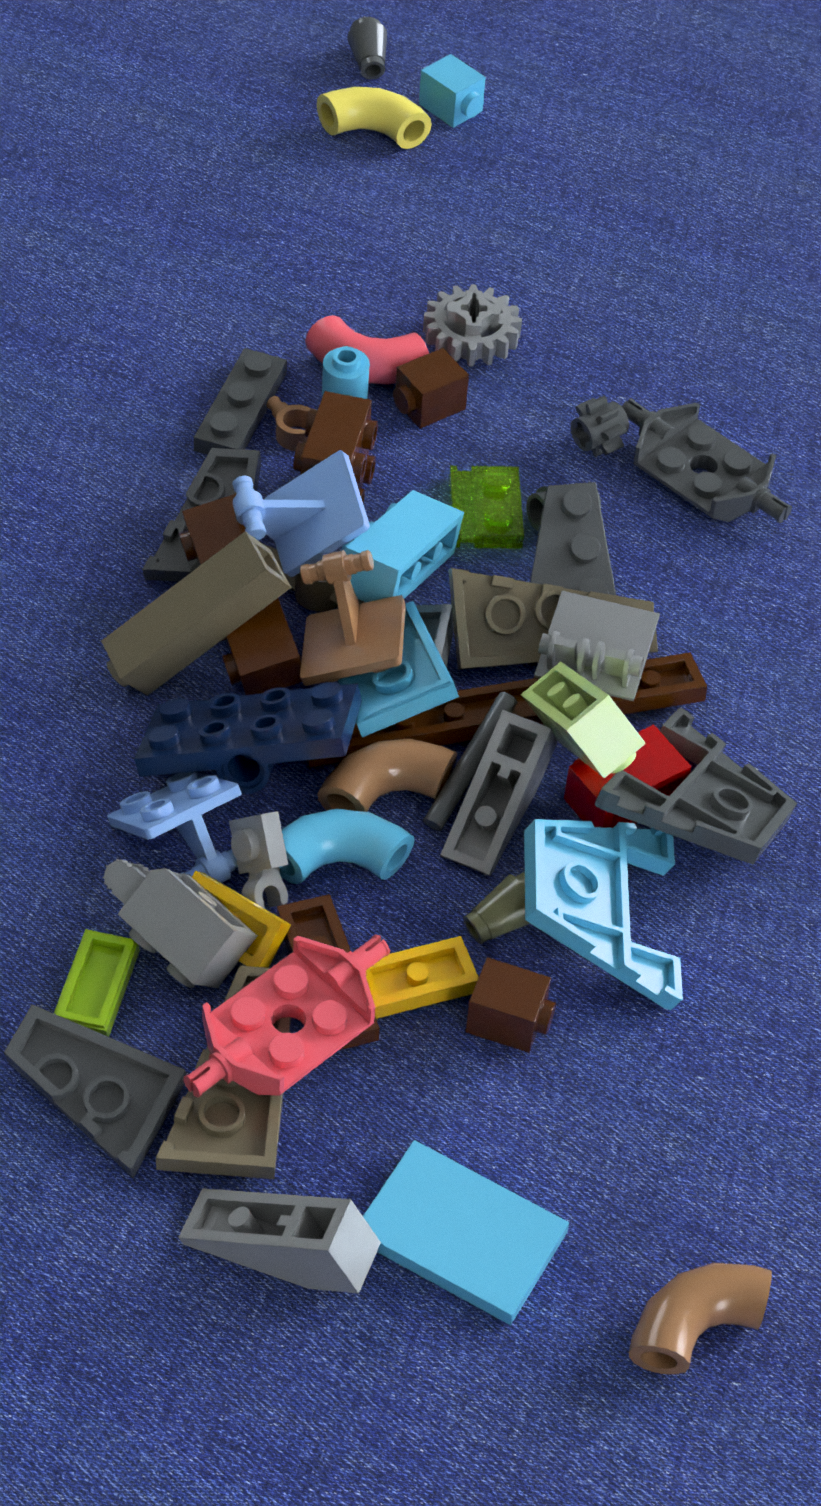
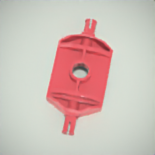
[183,934,390,1098]

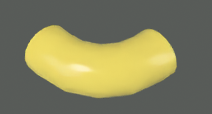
[317,86,432,149]

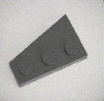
[142,448,262,582]
[4,1004,186,1179]

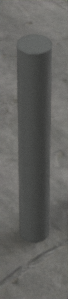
[423,692,518,831]

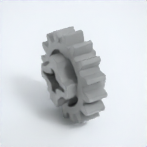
[423,284,522,366]

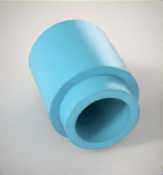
[322,346,370,399]

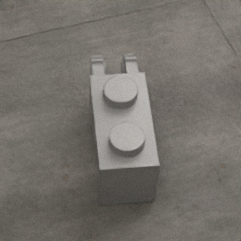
[102,859,258,988]

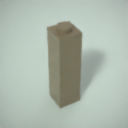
[101,531,291,696]

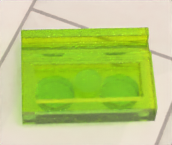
[449,465,524,549]

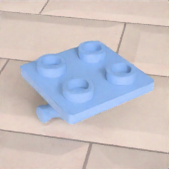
[232,450,370,577]
[107,771,242,883]

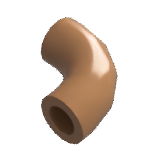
[317,739,457,812]
[629,1262,772,1374]

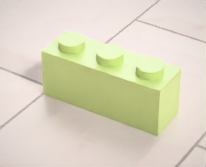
[521,661,646,778]

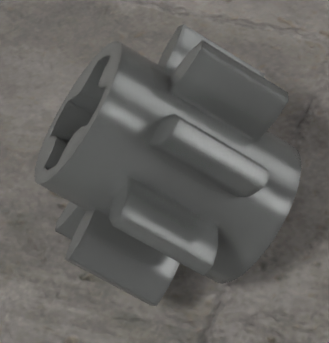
[570,396,629,457]

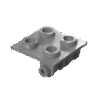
[534,591,660,701]

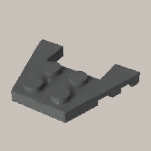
[594,707,797,865]

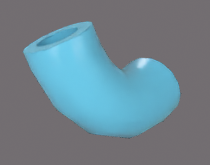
[279,809,415,884]

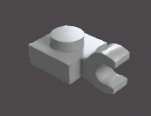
[229,811,289,909]

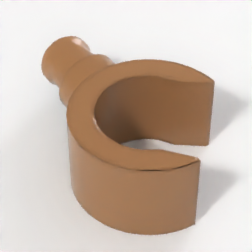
[266,396,311,451]

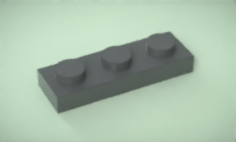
[194,348,287,455]

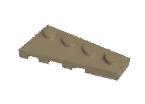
[448,568,658,670]
[156,966,292,1179]

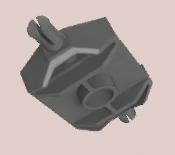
[622,398,792,523]

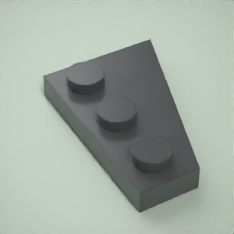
[529,482,616,595]

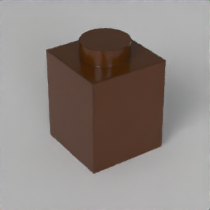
[393,348,469,429]
[465,957,556,1053]

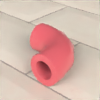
[305,315,429,385]

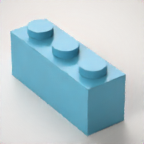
[340,490,464,602]

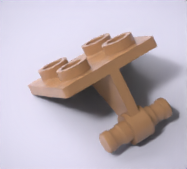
[300,550,406,686]

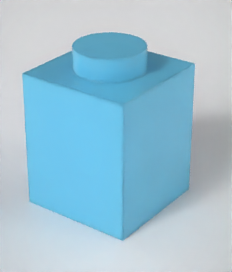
[419,54,486,128]

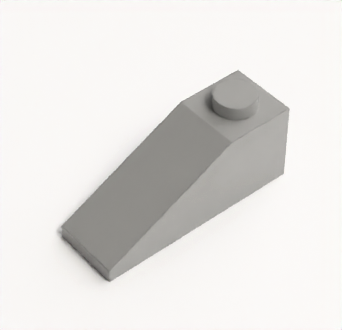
[440,710,557,876]
[178,1188,381,1294]

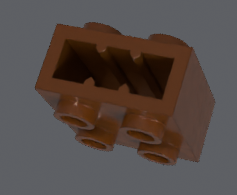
[293,391,378,504]

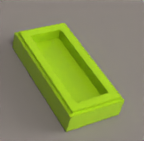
[54,929,140,1037]

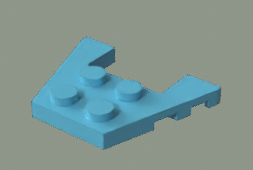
[524,819,683,1010]

